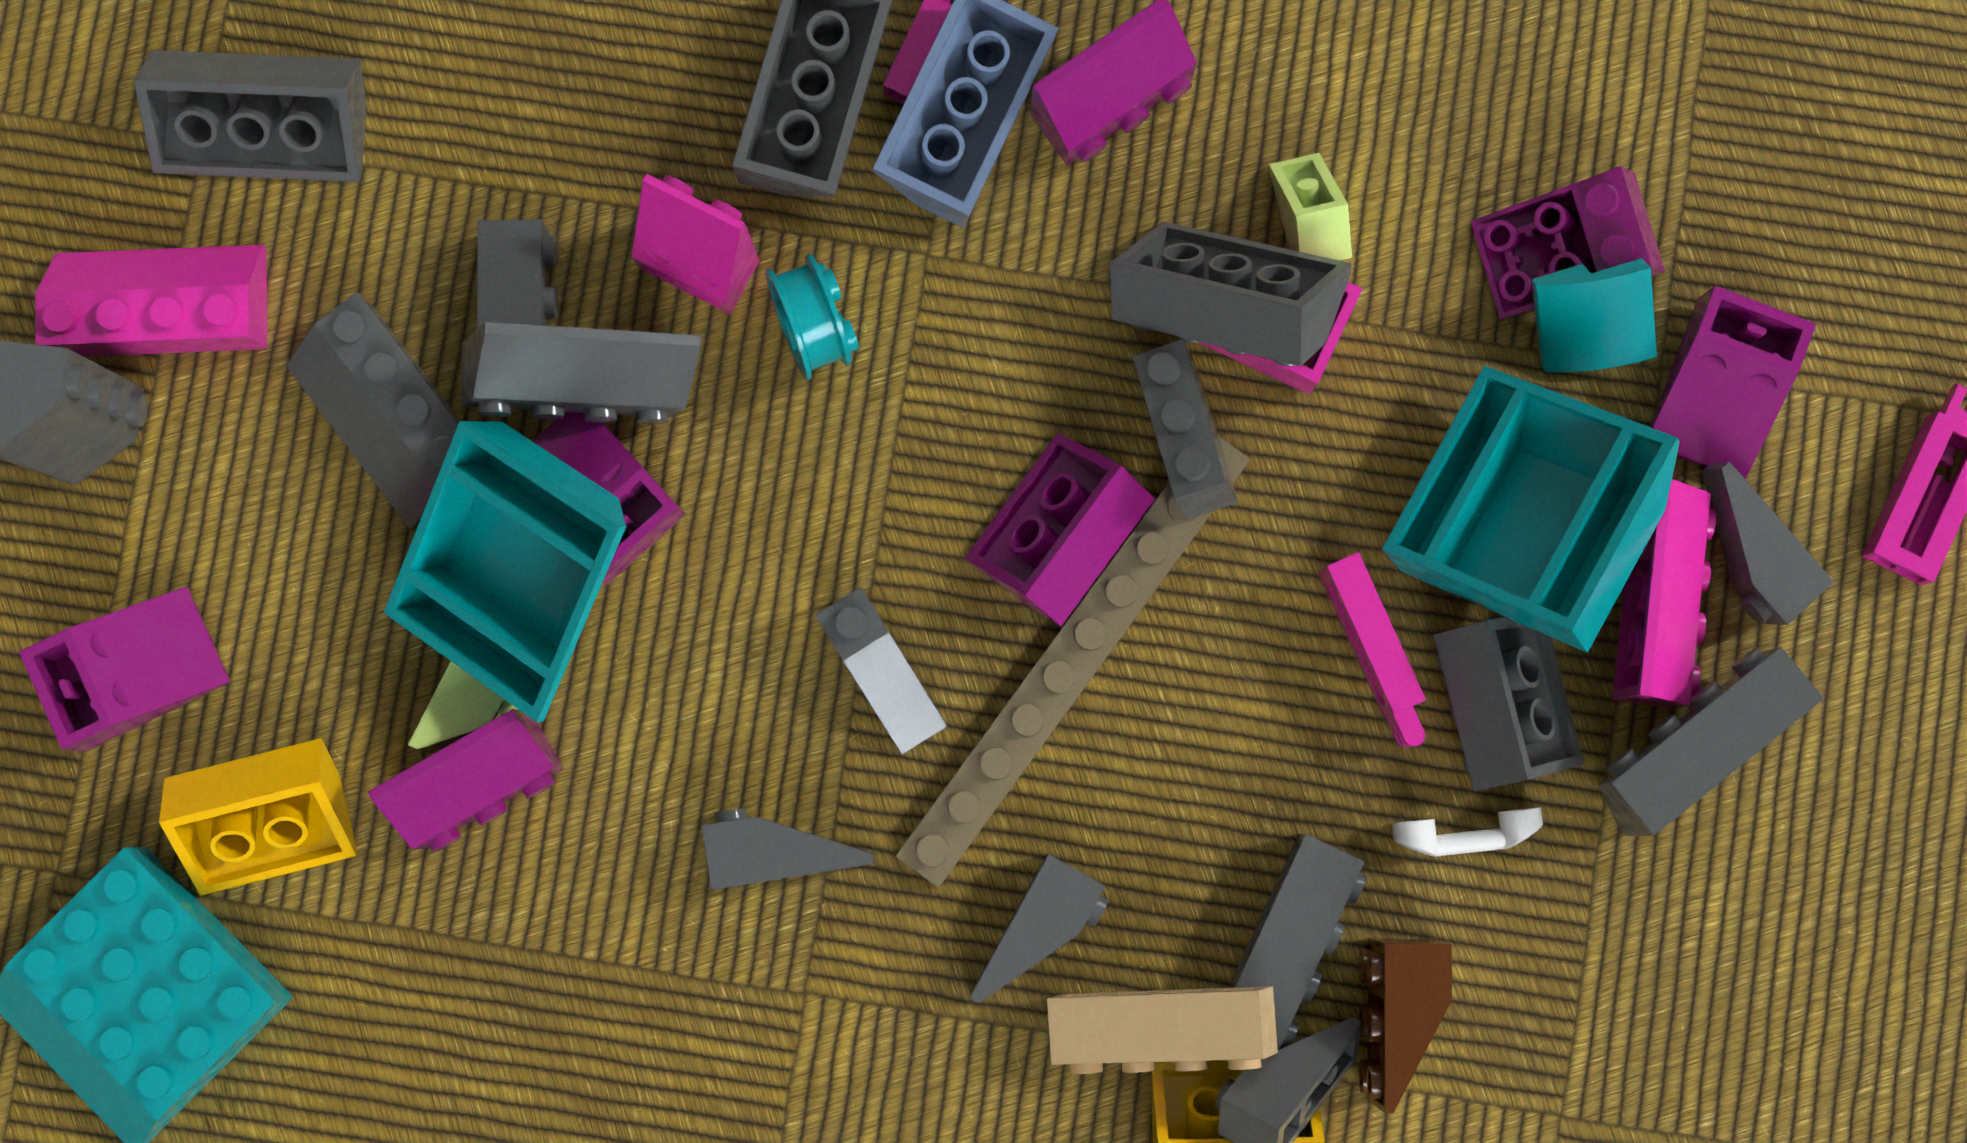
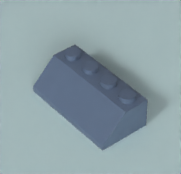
[872,0,1059,229]

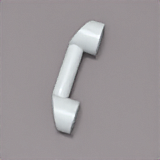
[1391,807,1543,857]

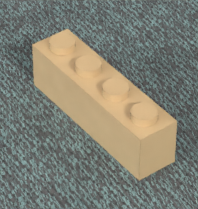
[1047,986,1278,1074]

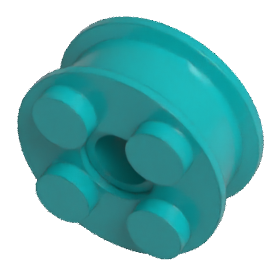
[765,254,859,381]

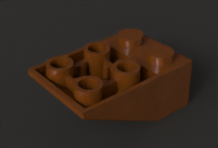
[1359,938,1452,1113]

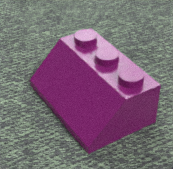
[1031,0,1197,165]
[964,433,1155,626]
[368,709,564,853]

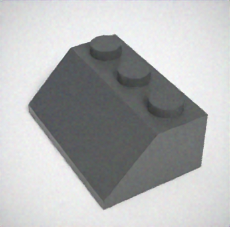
[1434,617,1584,791]

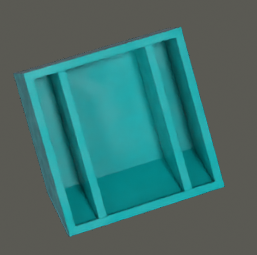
[1382,365,1680,653]
[383,421,626,722]
[0,847,294,1143]

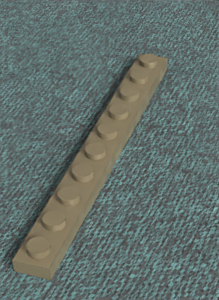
[896,436,1251,888]

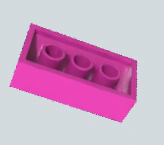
[35,245,268,357]
[1612,479,1716,708]

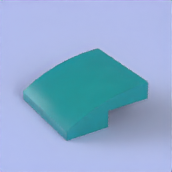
[1532,258,1657,372]

